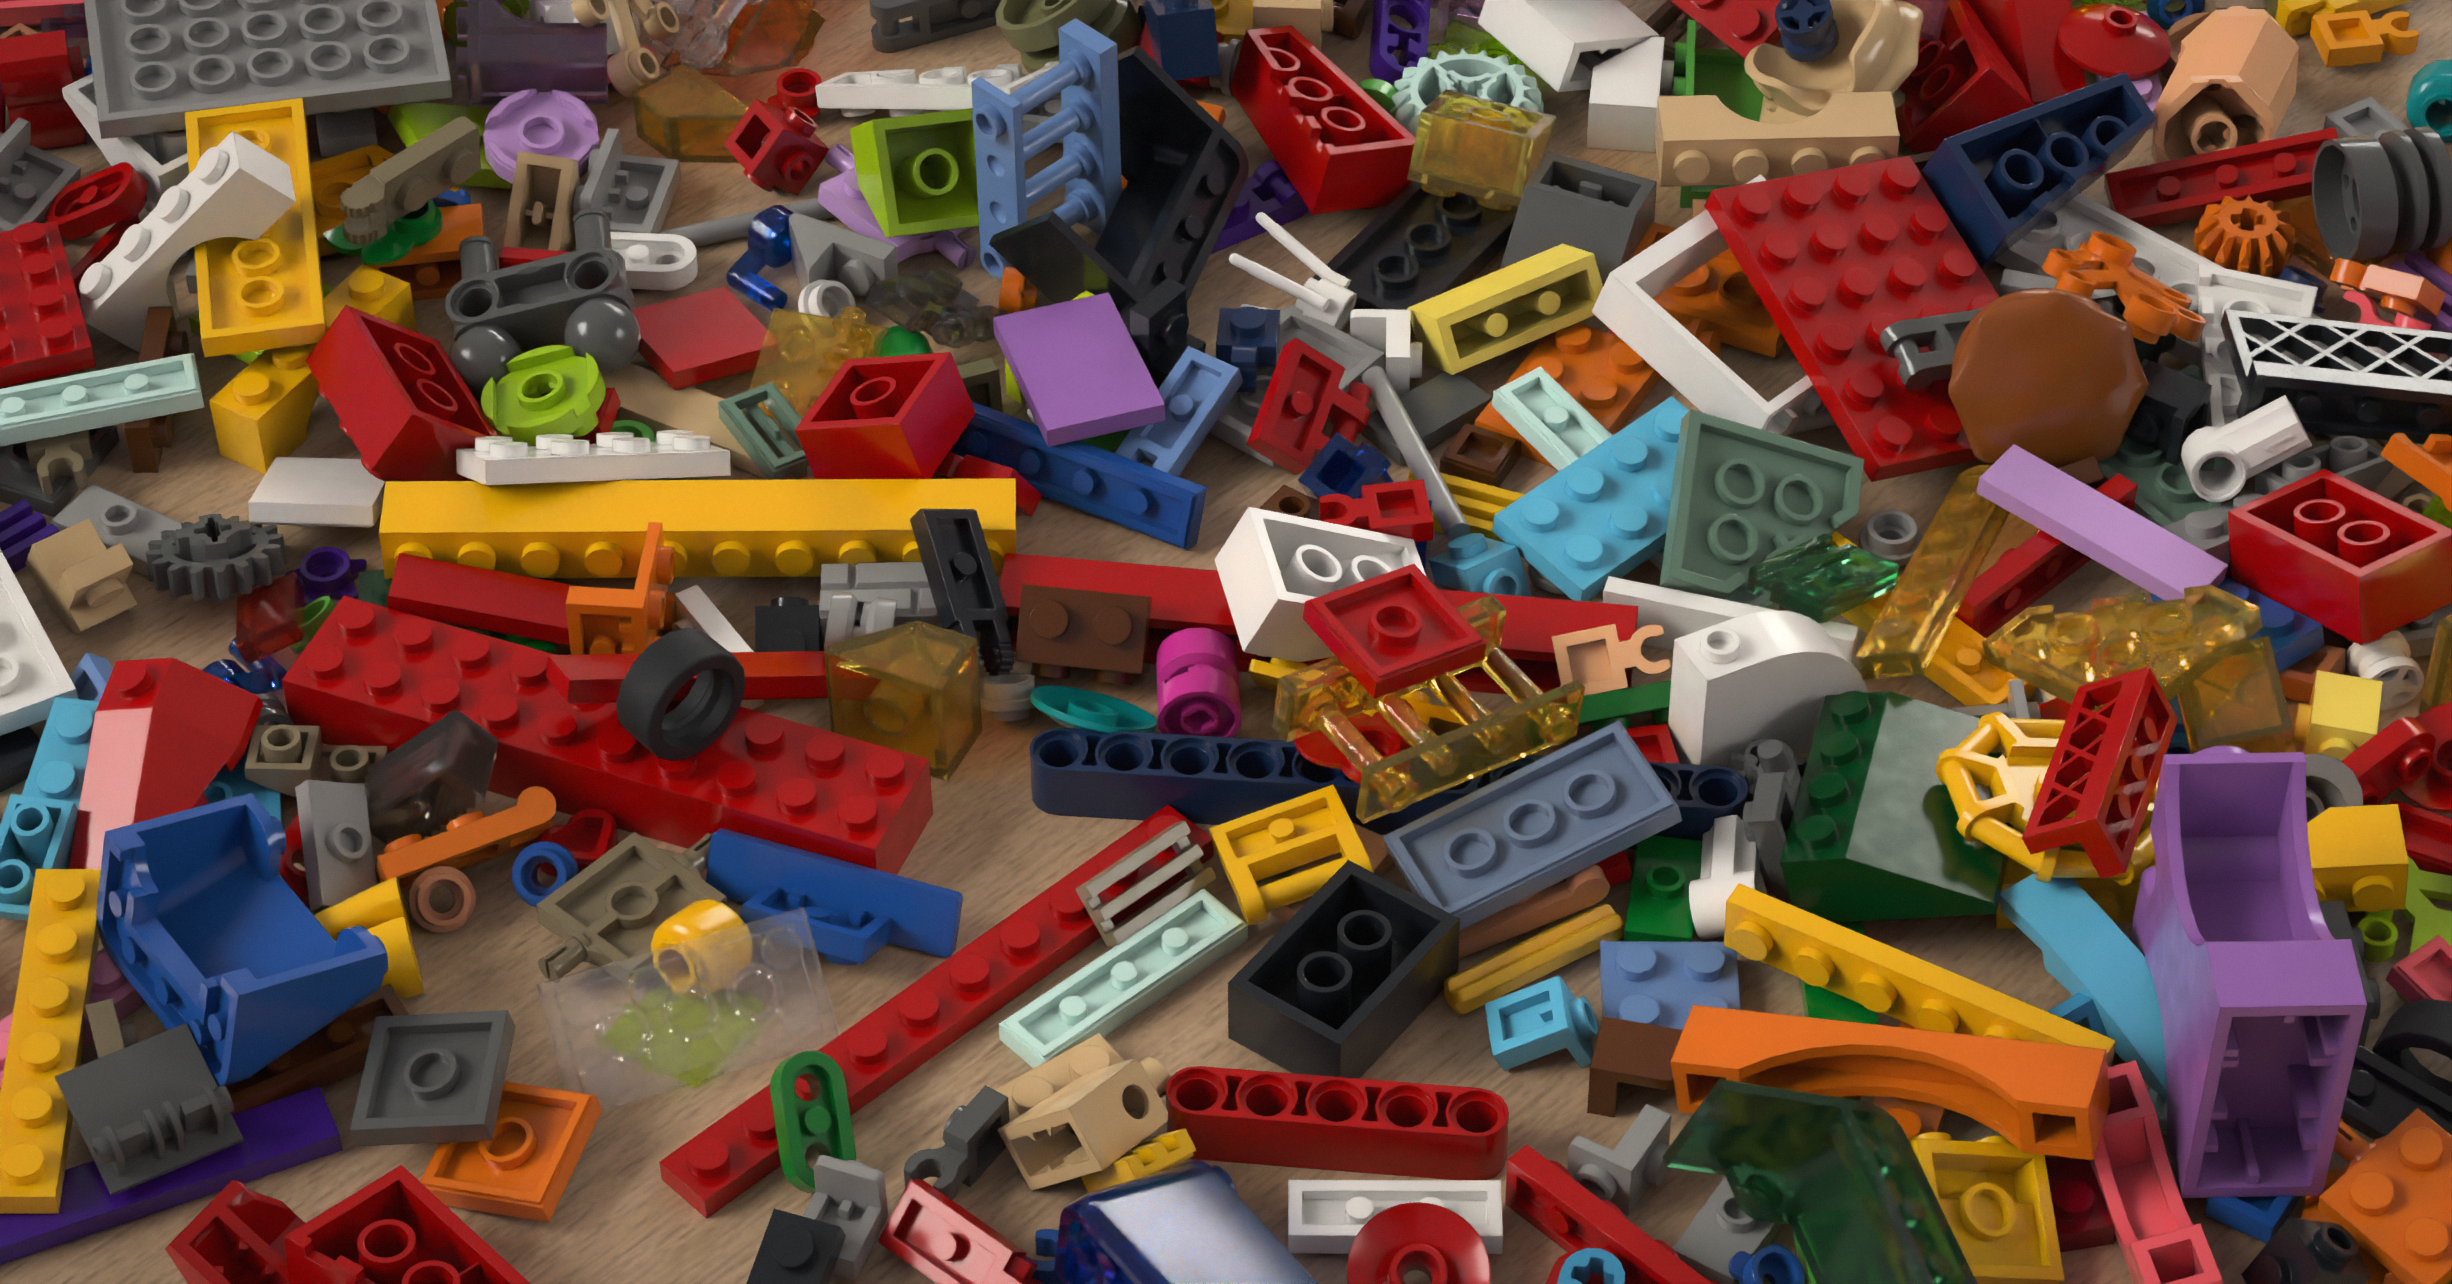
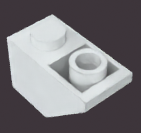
[1587,36,1674,153]

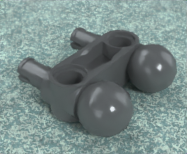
[445,208,641,401]

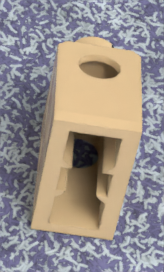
[997,1057,1170,1191]

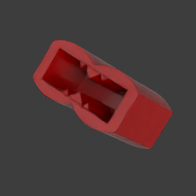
[0,30,87,150]

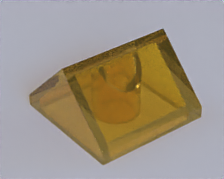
[2169,636,2297,754]

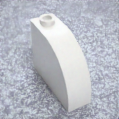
[1668,610,1868,768]

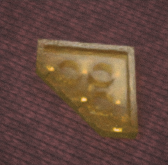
[1982,585,2263,712]

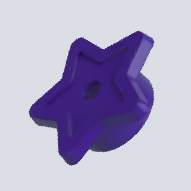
[285,547,367,606]

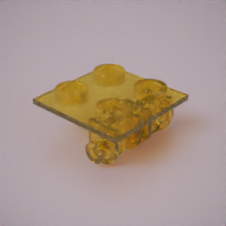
[749,306,889,419]

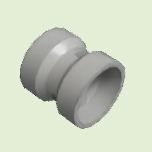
[824,590,897,663]

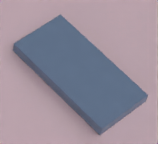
[1383,720,1682,931]

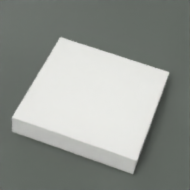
[248,457,399,528]

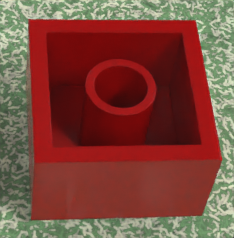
[795,352,976,479]

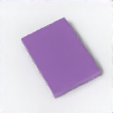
[993,292,1165,447]

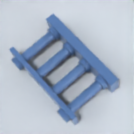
[971,18,1122,280]

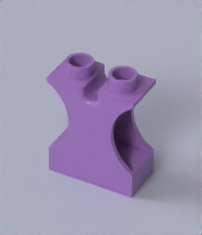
[2129,746,2367,1198]

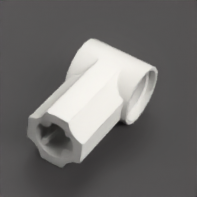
[2181,395,2312,502]
[1689,815,1767,940]

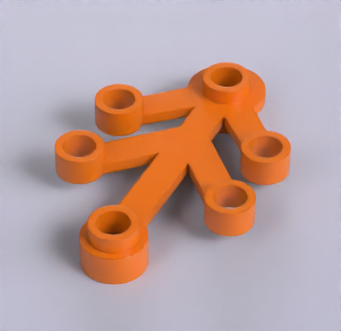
[2042,231,2207,344]

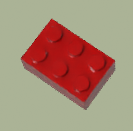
[305,305,499,482]
[2228,469,2452,645]

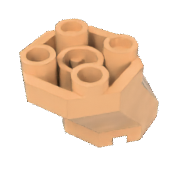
[2151,6,2299,163]

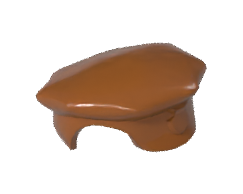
[1948,288,2148,468]

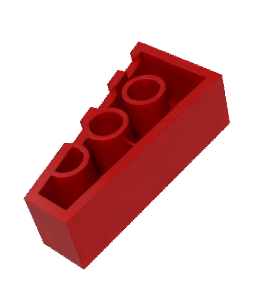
[284,1165,531,1284]

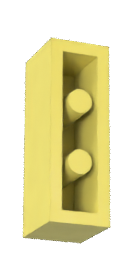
[1407,243,1603,375]

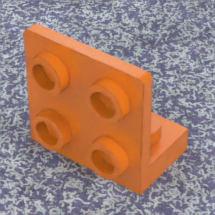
[565,522,678,655]

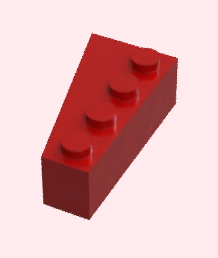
[1230,25,1422,215]

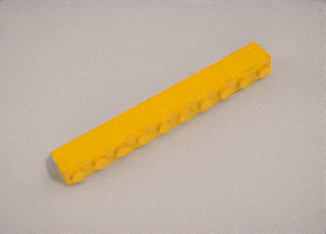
[379,478,1016,579]

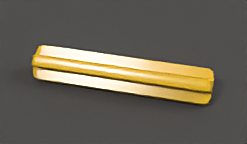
[1443,903,1623,1015]

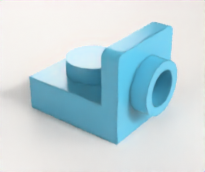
[1485,975,1599,1071]

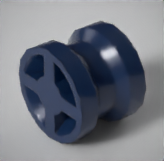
[1774,0,1839,62]

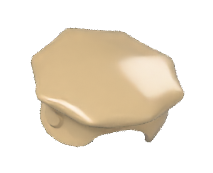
[1744,0,1924,123]

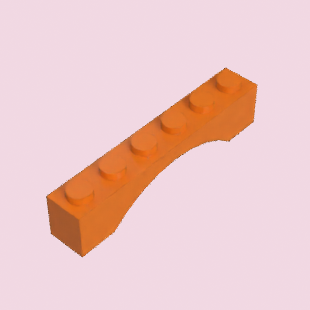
[1670,1005,2111,1160]

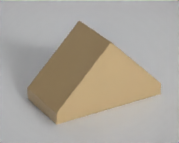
[503,151,580,252]

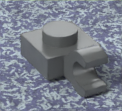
[904,1085,1010,1200]

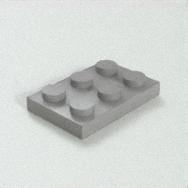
[1209,304,1385,467]

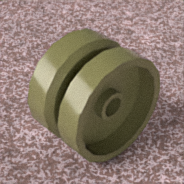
[995,0,1142,74]

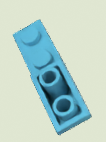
[0,696,99,921]

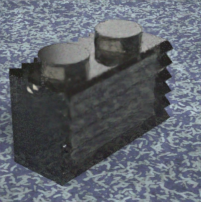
[364,710,499,845]

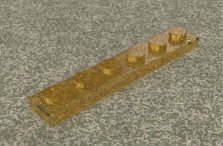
[1855,465,2010,680]

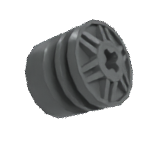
[2312,126,2452,261]

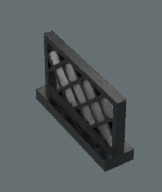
[2220,309,2452,444]

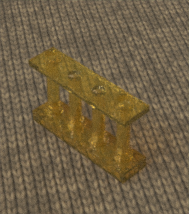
[1272,594,1585,824]

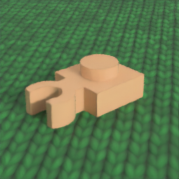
[1551,624,1671,699]

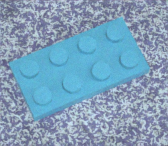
[1492,396,1689,602]

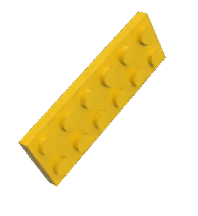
[185,98,327,358]

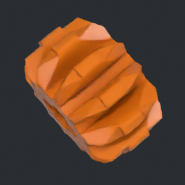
[2193,195,2296,277]

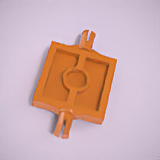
[2318,1108,2452,1284]

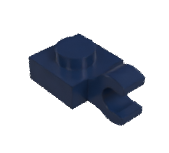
[1216,307,1280,393]

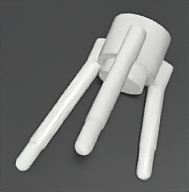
[1229,212,1357,330]

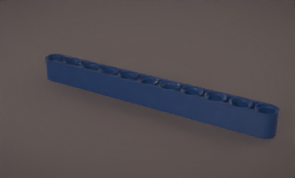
[1029,728,1748,850]

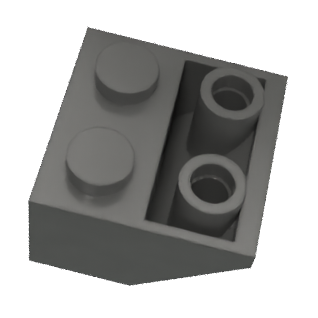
[1501,151,1657,286]

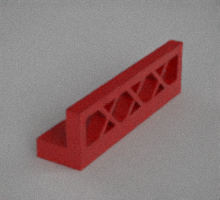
[2022,666,2178,879]

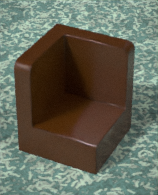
[1587,1016,1683,1117]

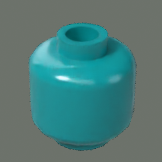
[2406,60,2452,143]

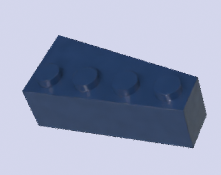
[1920,72,2156,269]

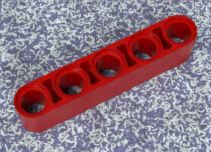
[1166,1066,1509,1180]

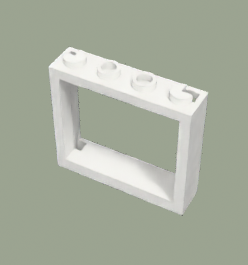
[1591,174,1826,436]

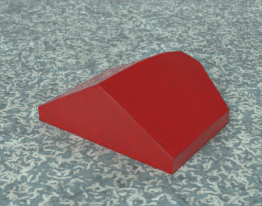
[165,1180,305,1284]

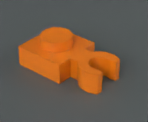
[2329,258,2446,317]

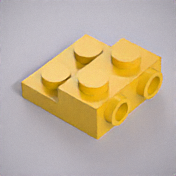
[1891,1132,2065,1284]

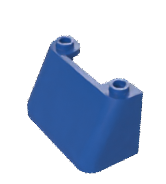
[96,793,388,1087]

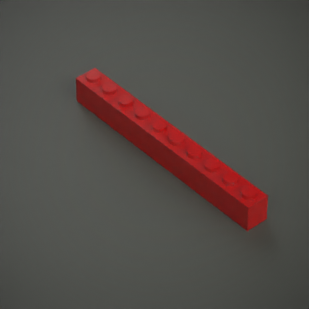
[999,553,1638,699]

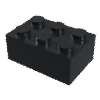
[1228,860,1460,1079]

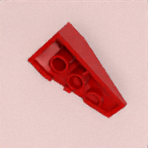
[68,657,264,869]

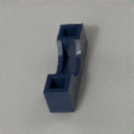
[1129,0,1220,81]

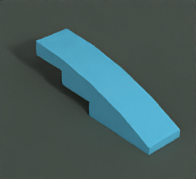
[2000,873,2167,1101]

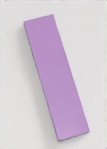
[1976,444,2228,615]

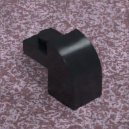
[1119,277,1206,389]

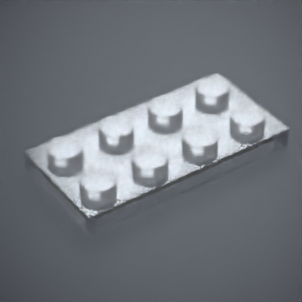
[536,907,840,1111]

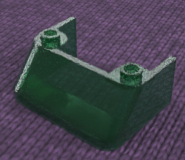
[1662,1079,1978,1284]

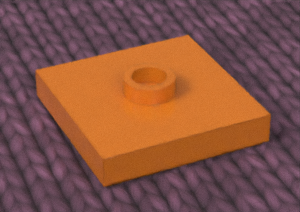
[420,1081,602,1223]

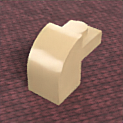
[25,518,138,634]

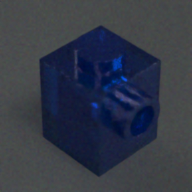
[1298,432,1393,500]

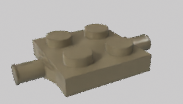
[536,832,728,989]

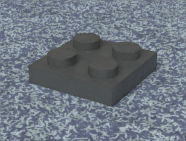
[350,1010,516,1146]

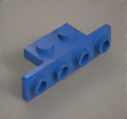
[706,828,963,965]

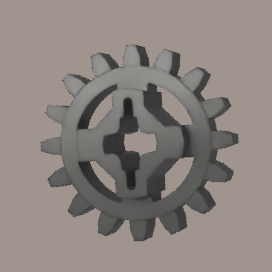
[146,514,287,602]

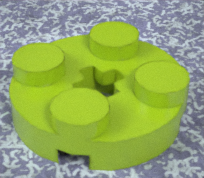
[481,345,606,446]

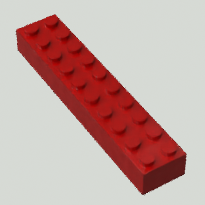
[282,596,933,875]

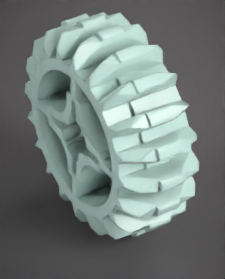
[1390,48,1544,174]

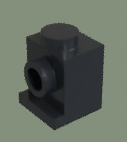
[2125,359,2212,466]

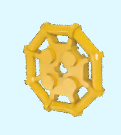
[1935,712,2159,885]

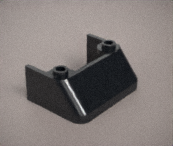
[989,45,1249,312]

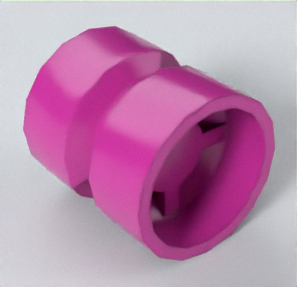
[1156,628,1241,738]

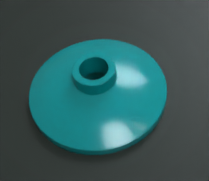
[1030,685,1157,733]

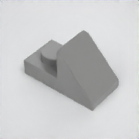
[788,212,899,305]

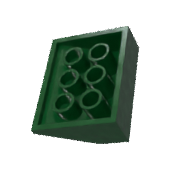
[1780,691,2013,922]

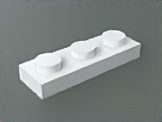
[1288,1180,1503,1254]

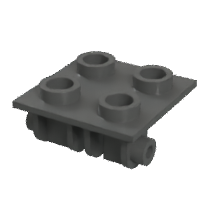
[55,1023,243,1197]

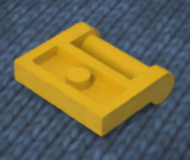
[1209,784,1373,926]

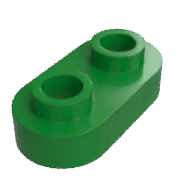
[770,1050,856,1194]

